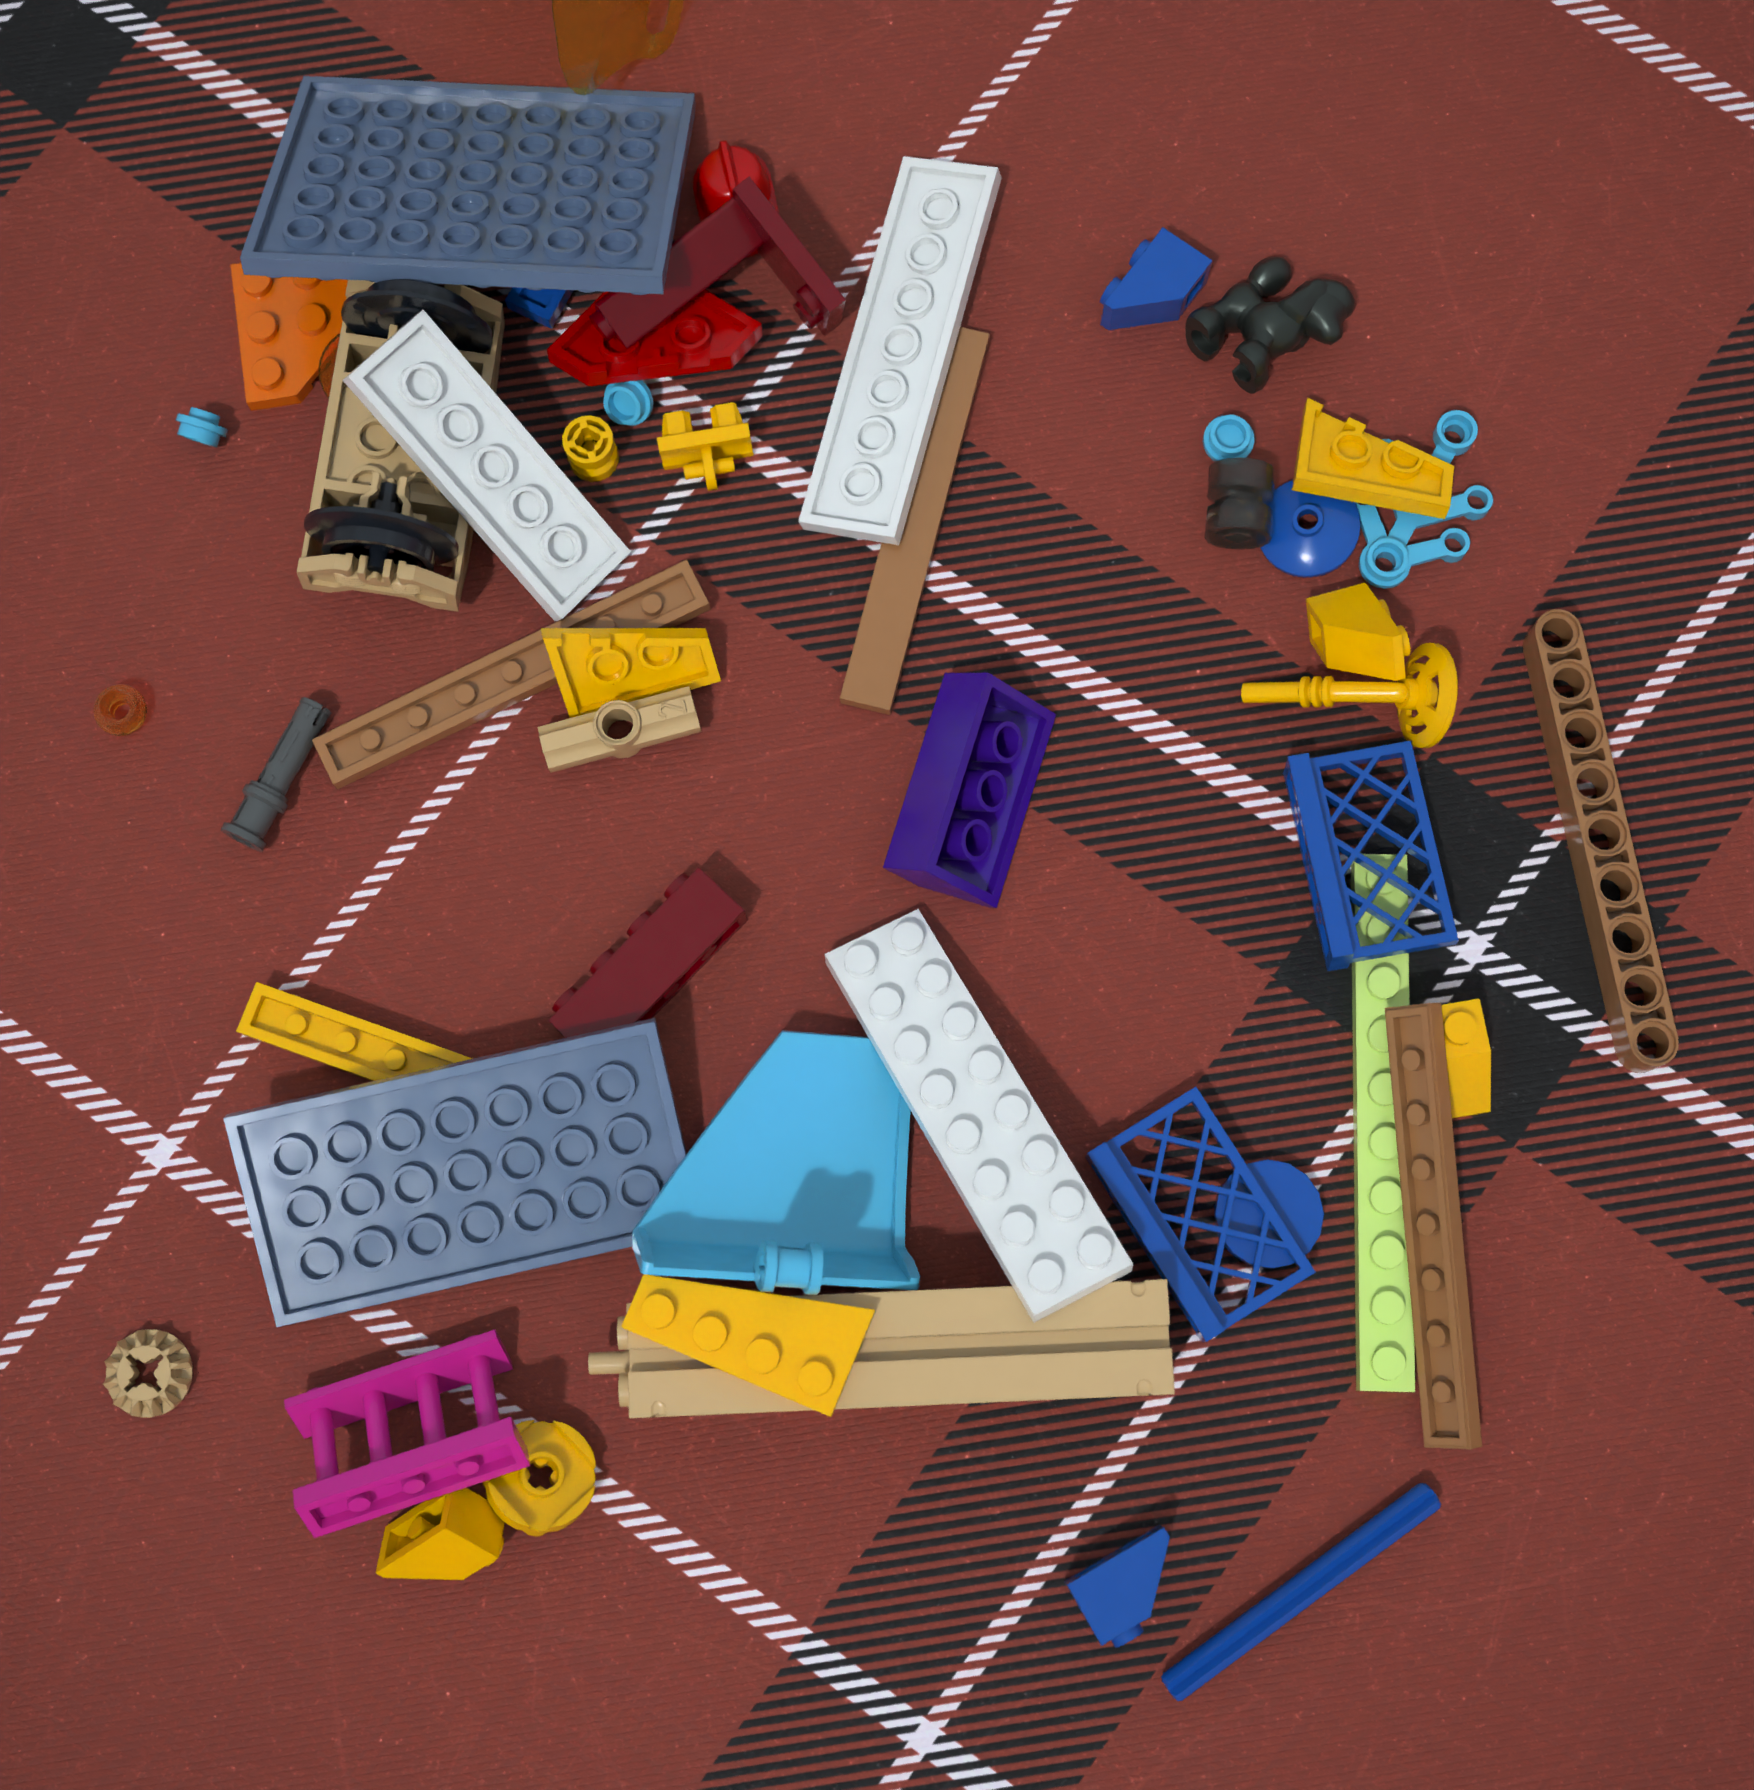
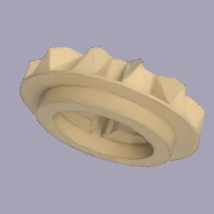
[103,1329,193,1418]

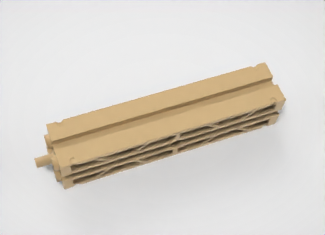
[588,1279,1175,1418]

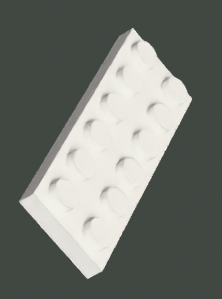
[343,310,631,621]

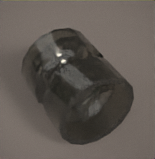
[1204,457,1275,550]

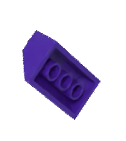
[883,673,1056,908]

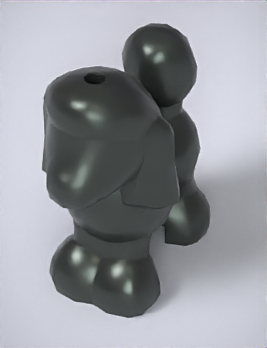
[1185,256,1356,394]

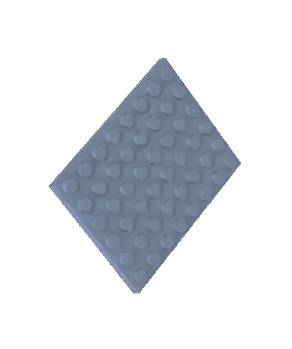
[240,76,696,295]

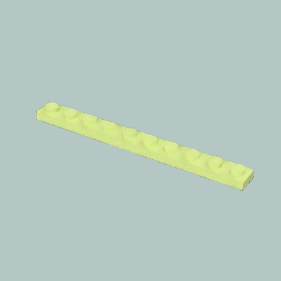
[1351,854,1415,1392]

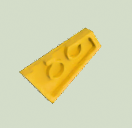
[1292,398,1454,519]
[541,628,721,718]

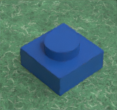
[505,287,574,329]

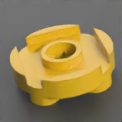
[483,1420,596,1537]

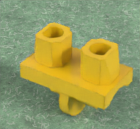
[657,402,754,491]

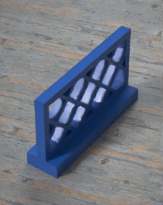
[1283,741,1459,971]
[1085,1087,1315,1343]

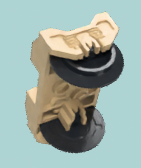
[296,280,505,612]

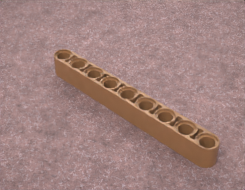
[1523,609,1679,1073]

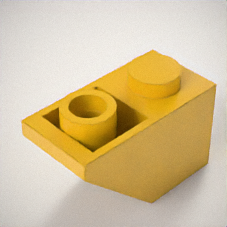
[1306,583,1411,681]

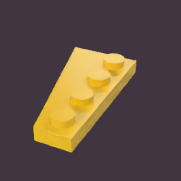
[621,1274,875,1417]

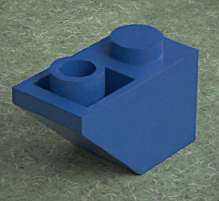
[1100,227,1213,330]

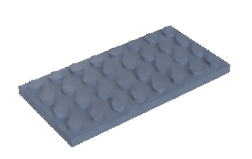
[223,1018,687,1327]

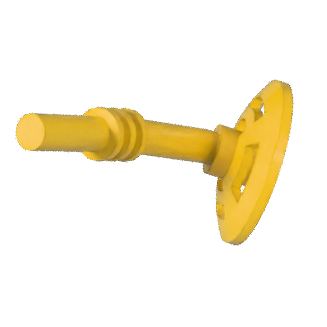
[1241,642,1458,748]

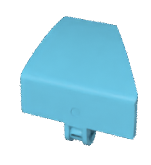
[632,1030,920,1295]

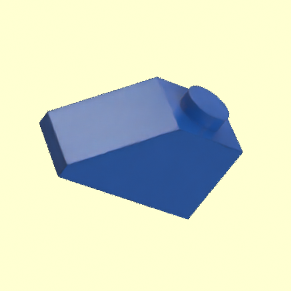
[1064,1525,1170,1648]

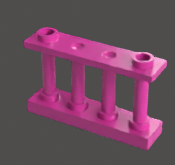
[284,1329,531,1538]

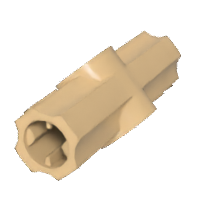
[538,686,702,773]

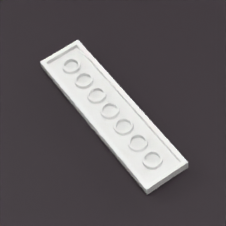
[798,156,1002,545]
[825,909,1133,1323]

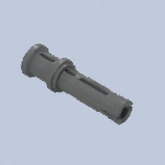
[220,697,332,852]

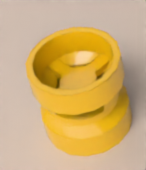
[562,415,619,482]

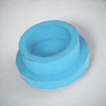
[603,380,653,426]
[176,407,228,448]
[1203,415,1255,465]

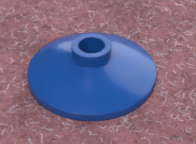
[1257,480,1360,578]

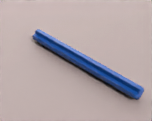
[1161,1483,1441,1701]

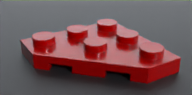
[547,290,763,386]

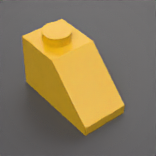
[1441,998,1491,1119]
[375,1488,504,1580]

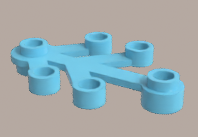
[1355,410,1493,589]

